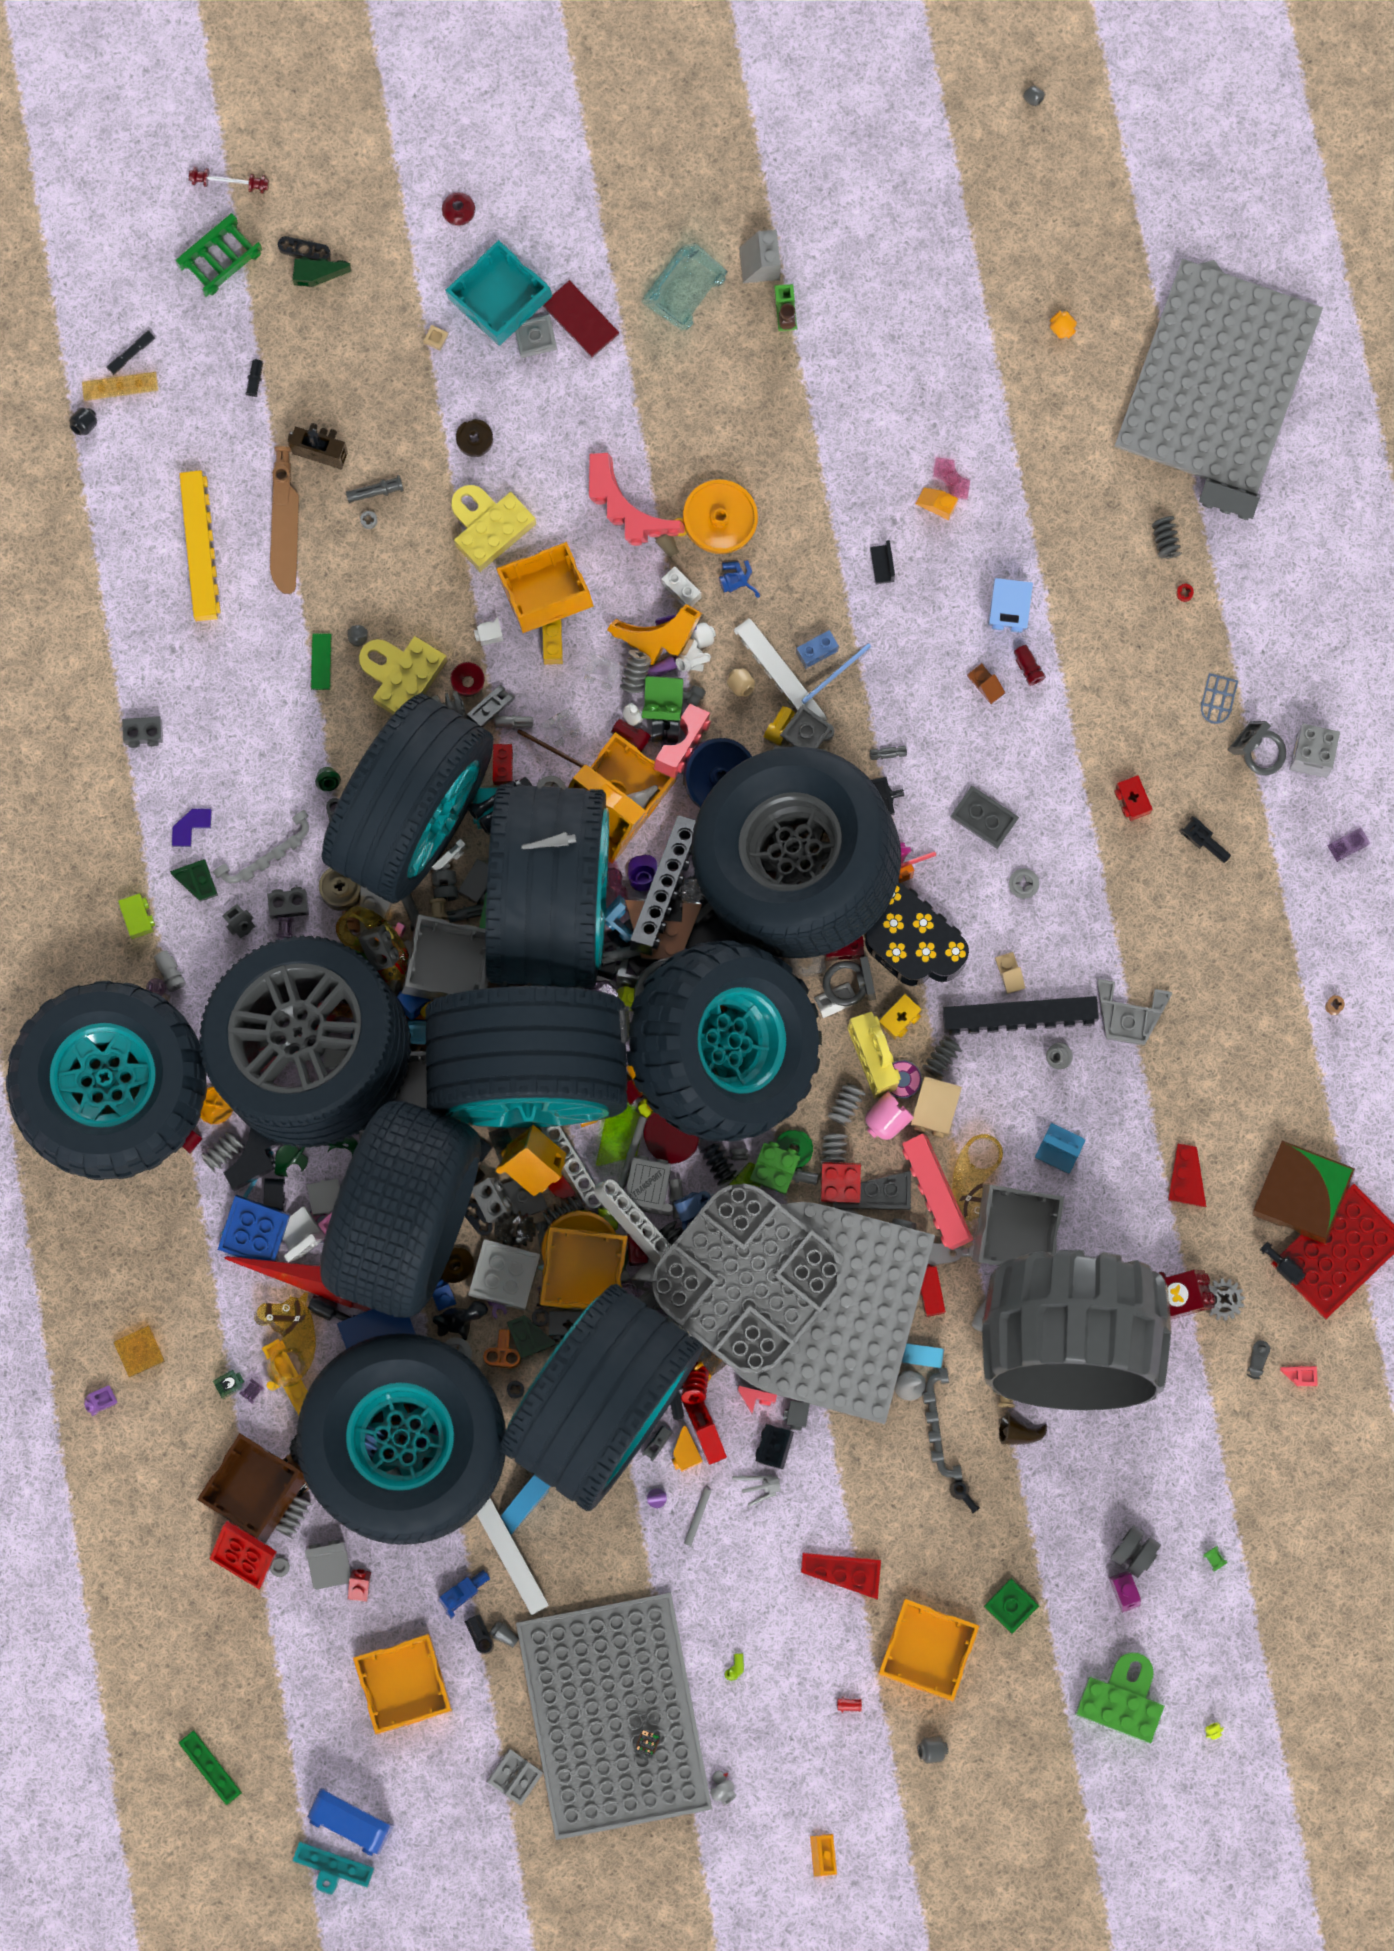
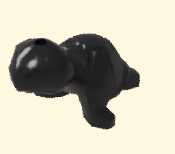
[433,1301,488,1340]

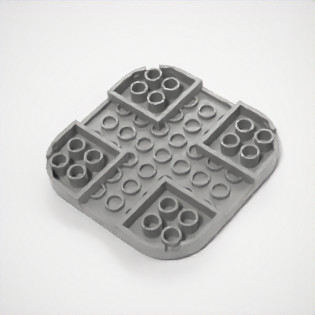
[652,1184,841,1374]

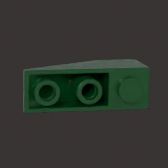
[292,257,352,287]

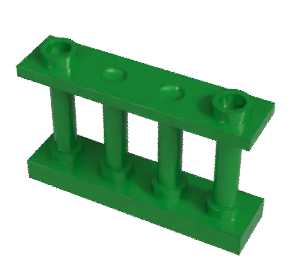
[175,213,262,297]

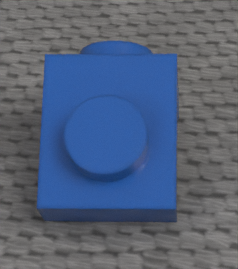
[432,1278,456,1311]

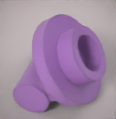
[647,1488,667,1508]

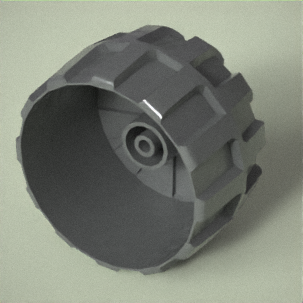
[982,1250,1171,1411]

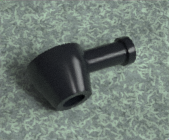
[950,1480,980,1514]

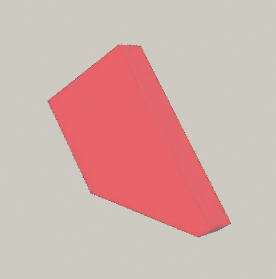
[1280,1366,1318,1387]

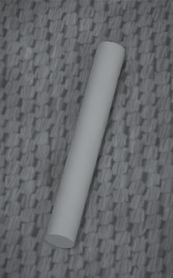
[684,1488,711,1546]

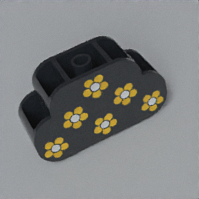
[865,882,969,986]

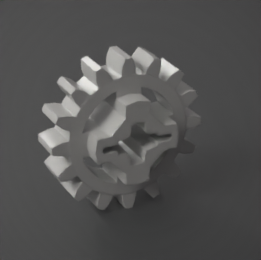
[1209,1278,1245,1321]

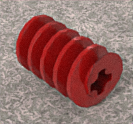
[681,1362,709,1404]

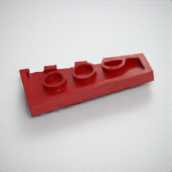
[801,1553,881,1600]

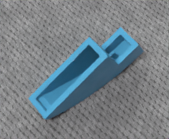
[500,1474,551,1535]

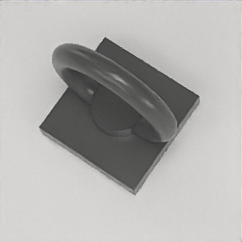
[1228,721,1286,776]
[823,956,877,1006]

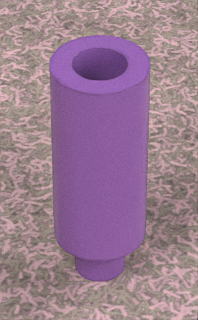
[647,655,679,677]

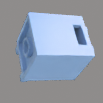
[988,578,1033,633]

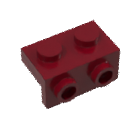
[627,1231,648,1266]

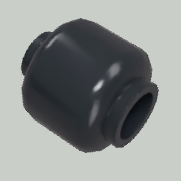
[69,407,97,435]

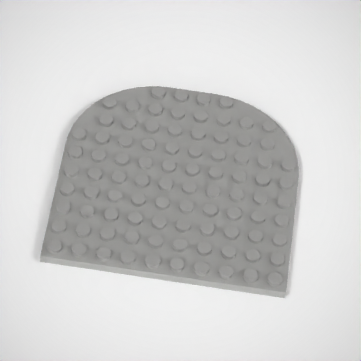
[732,1202,935,1424]

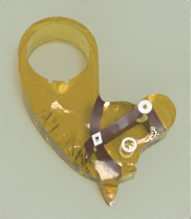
[952,1134,1003,1222]
[254,1292,316,1387]

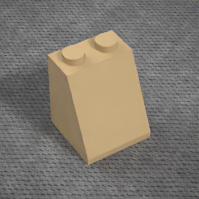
[911,1077,962,1138]

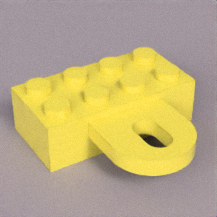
[451,485,536,572]
[359,636,447,714]
[847,1011,901,1099]

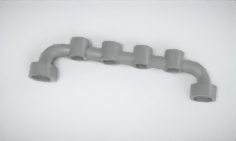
[213,810,309,884]

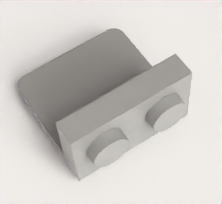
[305,1540,351,1590]

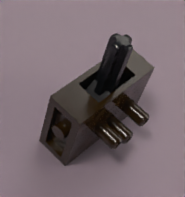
[288,423,348,470]

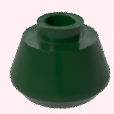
[315,767,341,791]

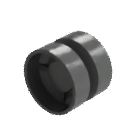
[1110,1525,1161,1578]

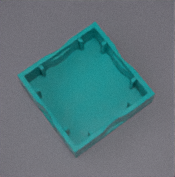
[445,240,552,346]

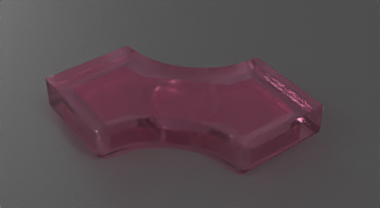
[933,458,970,500]

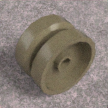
[319,868,361,911]

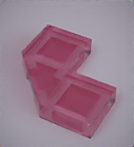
[608,867,628,911]

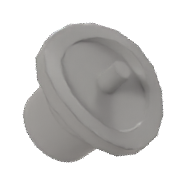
[1046,1043,1073,1070]

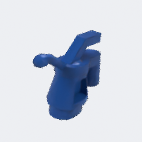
[719,560,760,598]

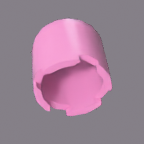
[865,1091,914,1140]

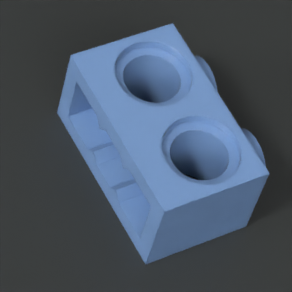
[796,630,839,669]

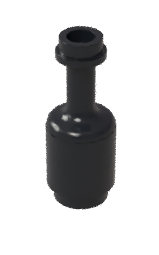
[1260,1241,1306,1286]
[307,1295,356,1321]

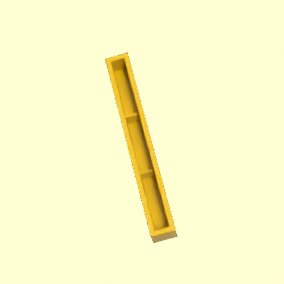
[179,470,221,622]

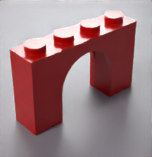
[920,1264,946,1317]

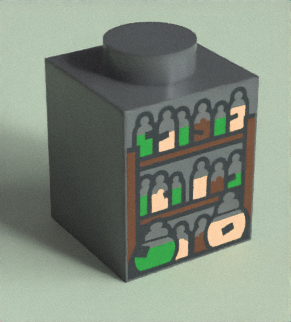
[634,1729,661,1761]

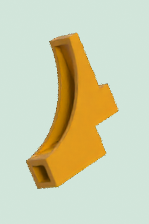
[607,604,702,665]

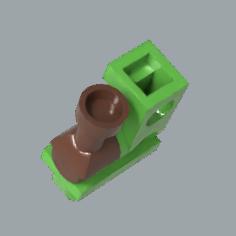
[775,284,797,331]

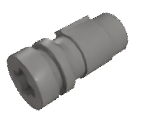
[154,950,186,992]

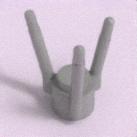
[732,1474,781,1507]

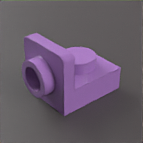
[84,1386,118,1416]

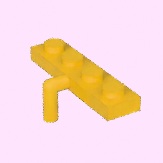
[262,1339,308,1415]

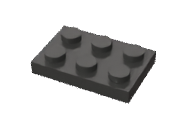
[950,786,1019,849]

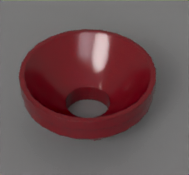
[442,193,475,226]
[450,662,485,697]

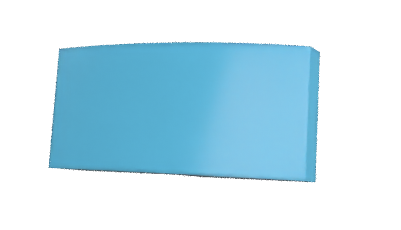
[902,1343,944,1368]

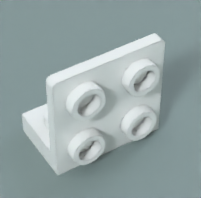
[283,1207,325,1262]

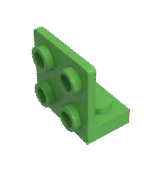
[642,676,684,721]

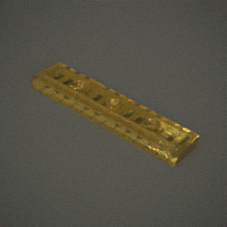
[82,372,159,401]

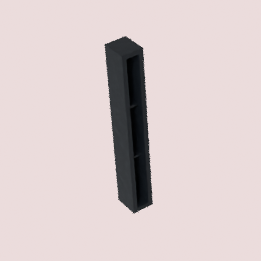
[943,996,1099,1036]

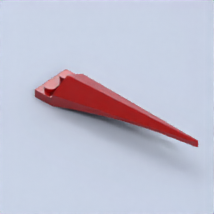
[224,1256,371,1311]

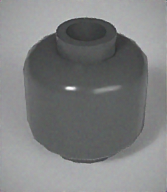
[917,1736,948,1764]

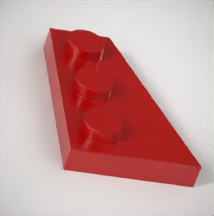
[1168,1143,1207,1208]

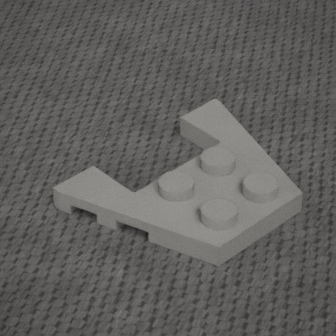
[1097,979,1172,1046]

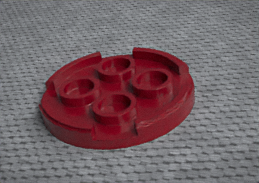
[644,1112,699,1164]

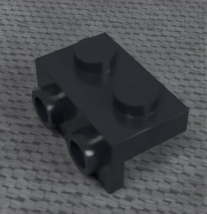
[755,1424,794,1470]

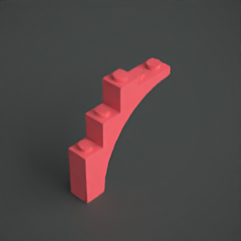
[589,453,685,546]

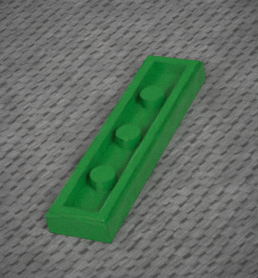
[178,1730,242,1806]

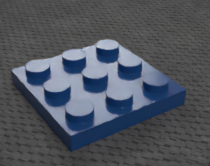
[217,1195,291,1261]

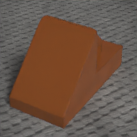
[967,663,1006,704]

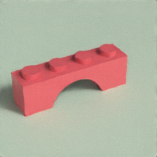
[654,703,711,779]

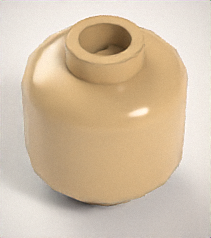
[727,669,755,697]

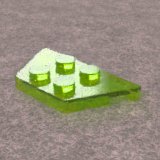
[596,1105,643,1167]

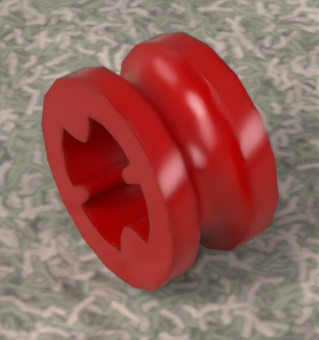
[1176,584,1194,602]

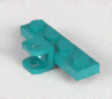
[292,1842,374,1895]

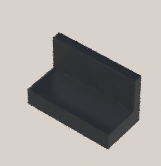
[870,540,895,584]

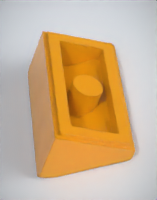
[810,1834,837,1877]

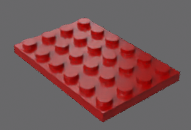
[1271,1184,1394,1320]

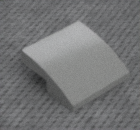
[486,1749,543,1806]

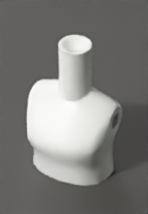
[622,703,643,727]

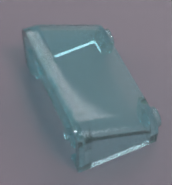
[642,243,728,330]

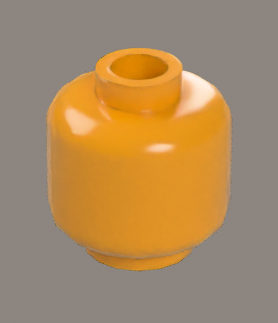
[1049,311,1077,339]

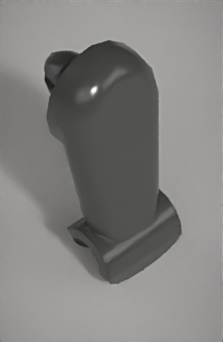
[1247,1340,1270,1380]

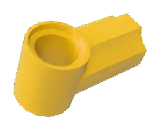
[763,706,796,746]

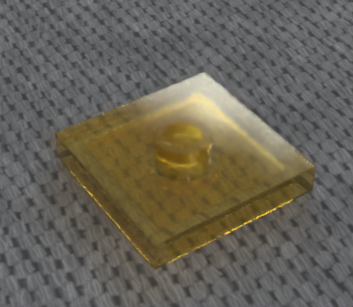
[113,1326,165,1378]

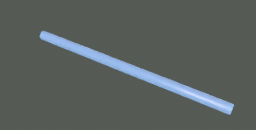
[801,644,871,704]

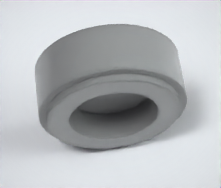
[270,1557,290,1577]

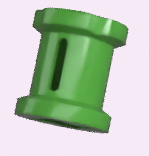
[1203,1546,1228,1572]

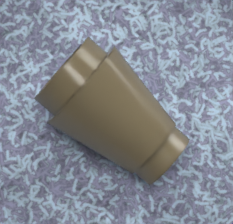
[655,534,679,558]

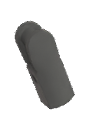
[642,1426,673,1462]

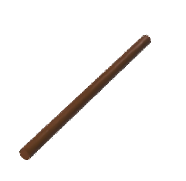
[517,729,596,771]

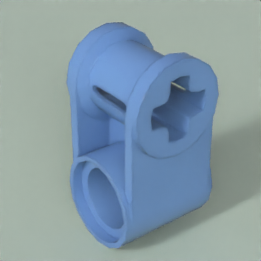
[674,1191,711,1221]

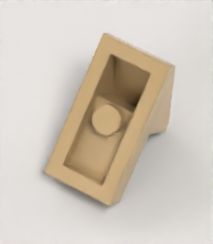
[995,952,1025,994]

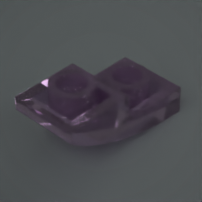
[1327,828,1371,862]

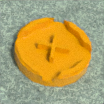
[200,1086,233,1124]

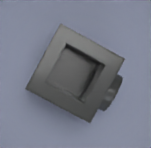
[783,1401,810,1431]

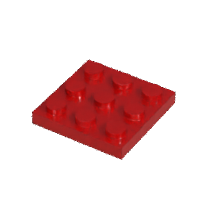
[210,1521,277,1590]

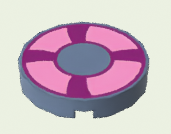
[890,1060,922,1099]

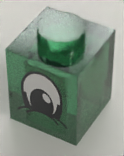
[212,1370,245,1400]

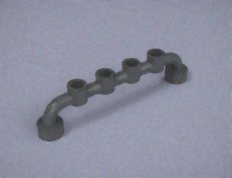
[923,1368,963,1481]

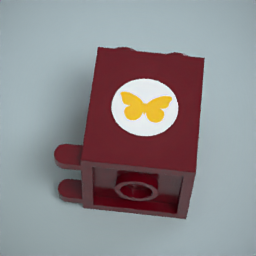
[1152,1269,1215,1320]

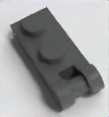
[466,685,515,728]

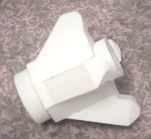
[676,639,711,672]

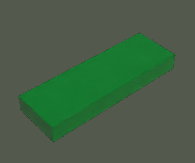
[311,633,332,690]

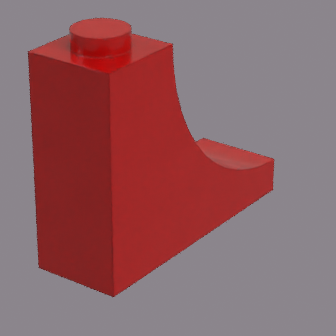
[681,1396,727,1465]

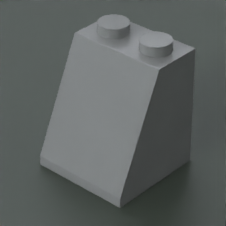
[739,230,781,283]

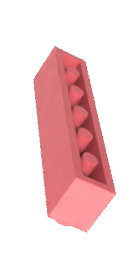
[902,1133,973,1250]

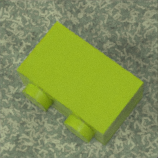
[118,893,156,939]

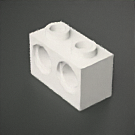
[661,566,701,607]

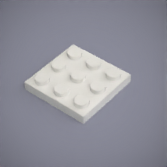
[468,1239,540,1311]

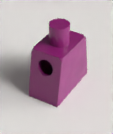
[1109,1571,1141,1613]

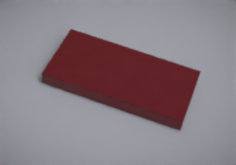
[543,280,619,358]

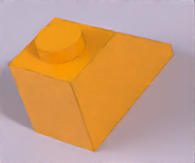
[915,488,958,520]
[671,1426,703,1472]

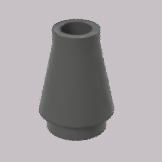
[489,1620,519,1648]

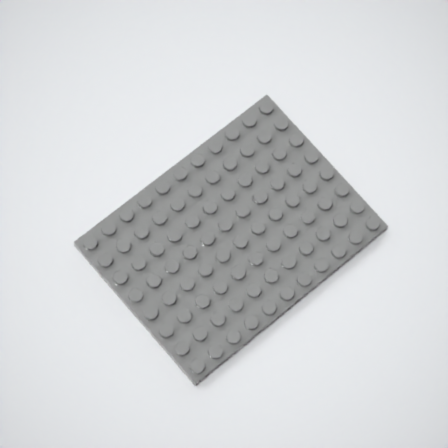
[1114,259,1323,493]
[516,1593,712,1840]

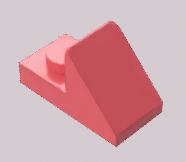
[738,1386,777,1415]

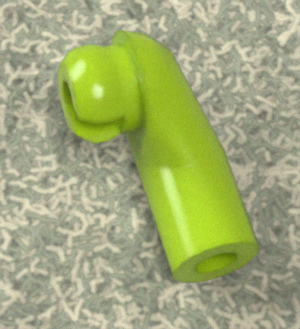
[724,1654,744,1681]

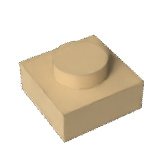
[423,325,449,351]

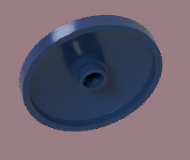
[683,738,752,808]

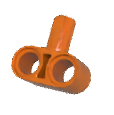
[483,1329,521,1368]

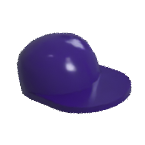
[628,854,657,892]

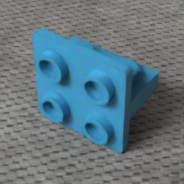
[1035,1123,1086,1174]

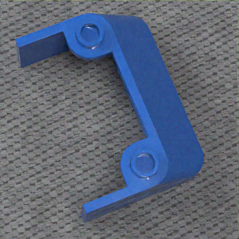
[307,1788,394,1856]

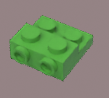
[750,1141,800,1195]

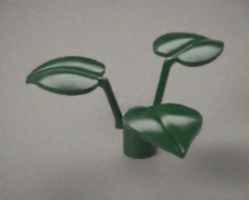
[275,1136,358,1177]

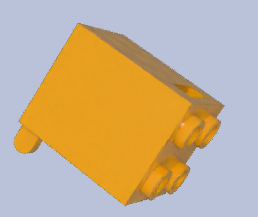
[496,1125,566,1196]

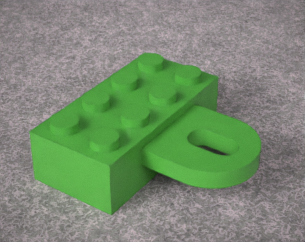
[1075,1653,1165,1744]

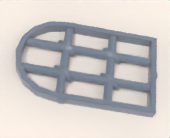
[1201,673,1239,724]

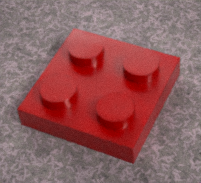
[821,1162,861,1203]

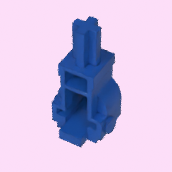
[438,1570,490,1619]

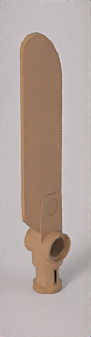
[270,446,299,594]

